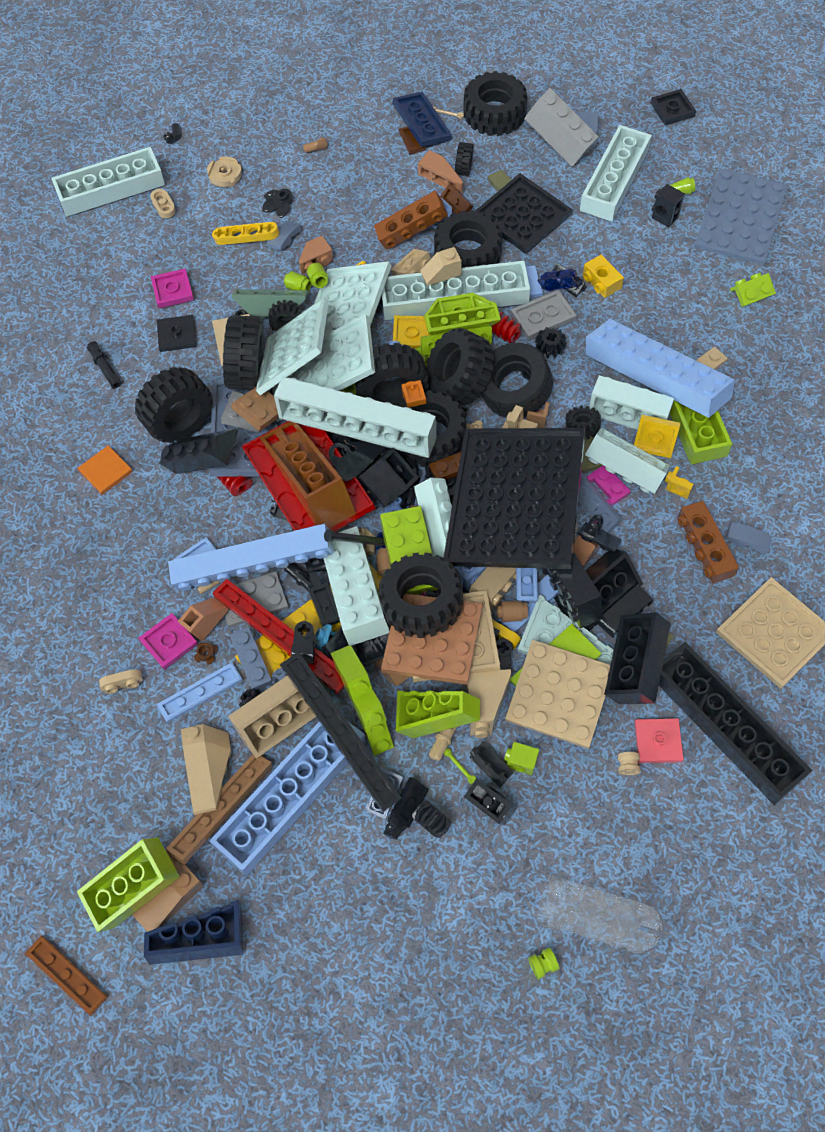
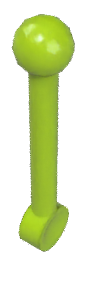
[443,748,476,784]

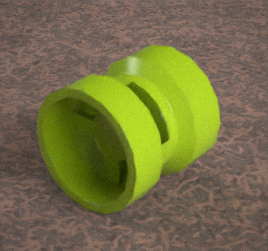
[528,947,560,980]

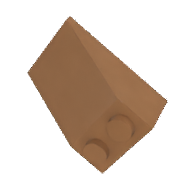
[132,854,204,932]

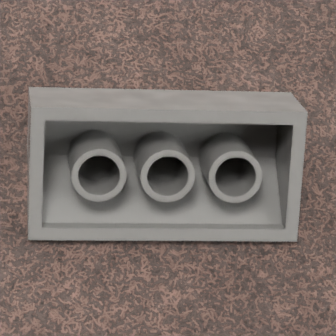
[524,88,599,167]

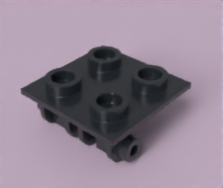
[577,515,622,552]
[353,623,391,667]

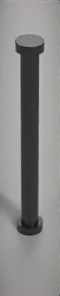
[324,529,385,546]

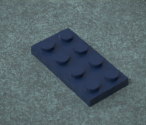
[392,91,452,147]

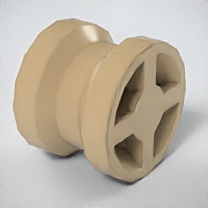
[618,752,641,775]

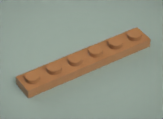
[166,755,272,865]

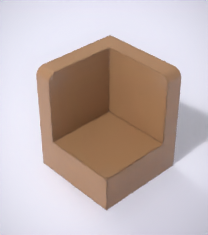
[526,402,550,428]

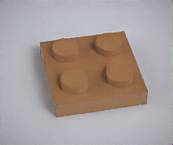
[231,387,279,431]

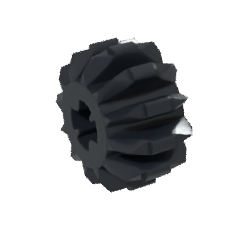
[535,327,567,359]
[412,800,451,838]

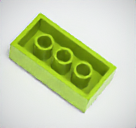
[670,400,732,465]
[379,506,438,595]
[77,837,180,932]

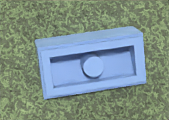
[516,568,538,603]

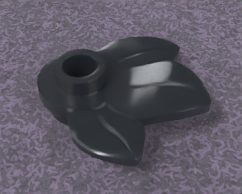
[262,188,293,218]

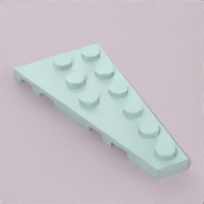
[518,594,613,665]

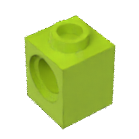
[504,742,539,776]

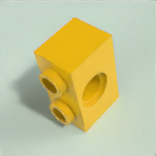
[583,254,624,298]

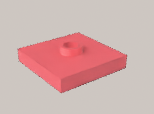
[634,718,684,763]

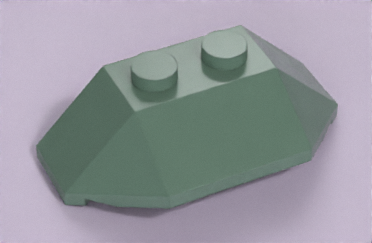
[232,289,308,319]

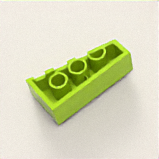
[396,691,480,738]

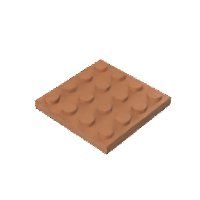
[381,594,483,685]

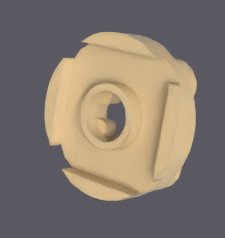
[207,156,242,187]

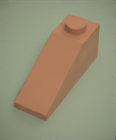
[418,150,463,194]

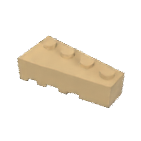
[469,567,516,613]

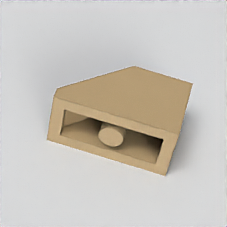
[420,247,461,286]

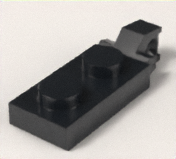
[308,571,340,627]
[383,777,429,840]

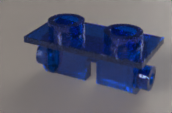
[537,268,578,291]

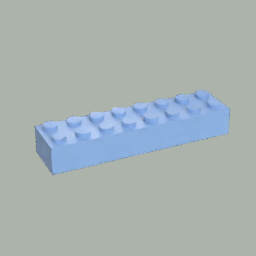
[586,319,735,418]
[210,720,366,876]

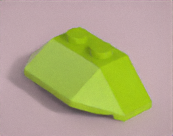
[424,293,501,335]

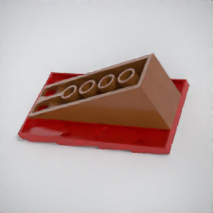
[242,421,375,532]

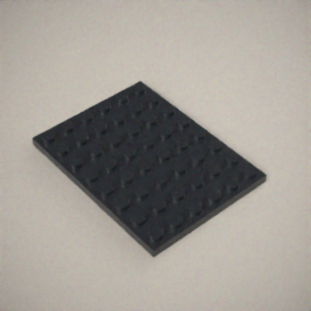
[443,428,585,569]

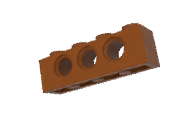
[374,191,448,249]
[677,500,739,584]

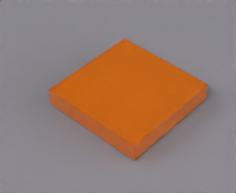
[77,446,133,495]

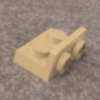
[391,249,431,276]

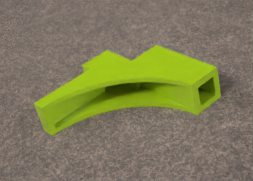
[331,645,394,756]

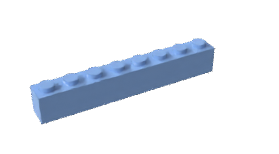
[168,524,334,591]

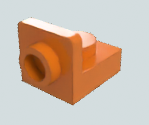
[401,380,426,408]

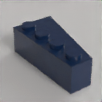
[144,900,243,965]

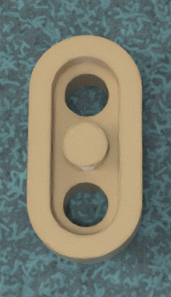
[150,189,176,218]
[99,669,143,694]

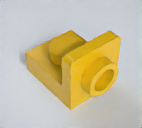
[665,466,694,499]

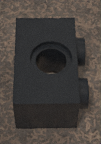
[652,184,685,228]
[464,778,518,825]

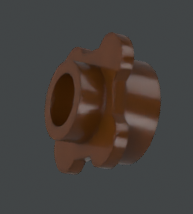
[194,642,218,664]

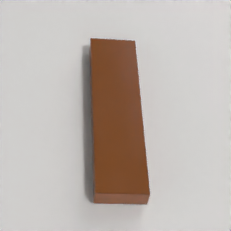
[25,935,108,1016]

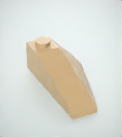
[181,724,231,815]

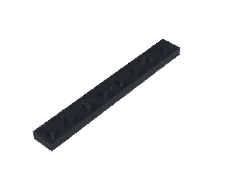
[280,652,401,812]

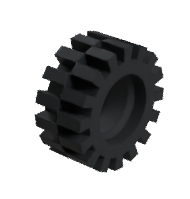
[455,142,474,176]
[268,300,301,331]
[565,406,601,439]

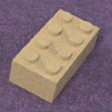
[228,676,316,758]

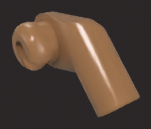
[303,137,328,153]

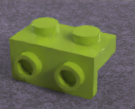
[730,272,776,307]

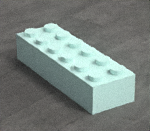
[580,125,652,221]
[51,147,165,217]
[324,526,390,646]

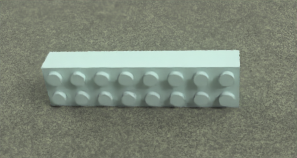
[381,261,530,320]
[274,377,436,458]

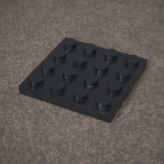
[475,173,573,254]

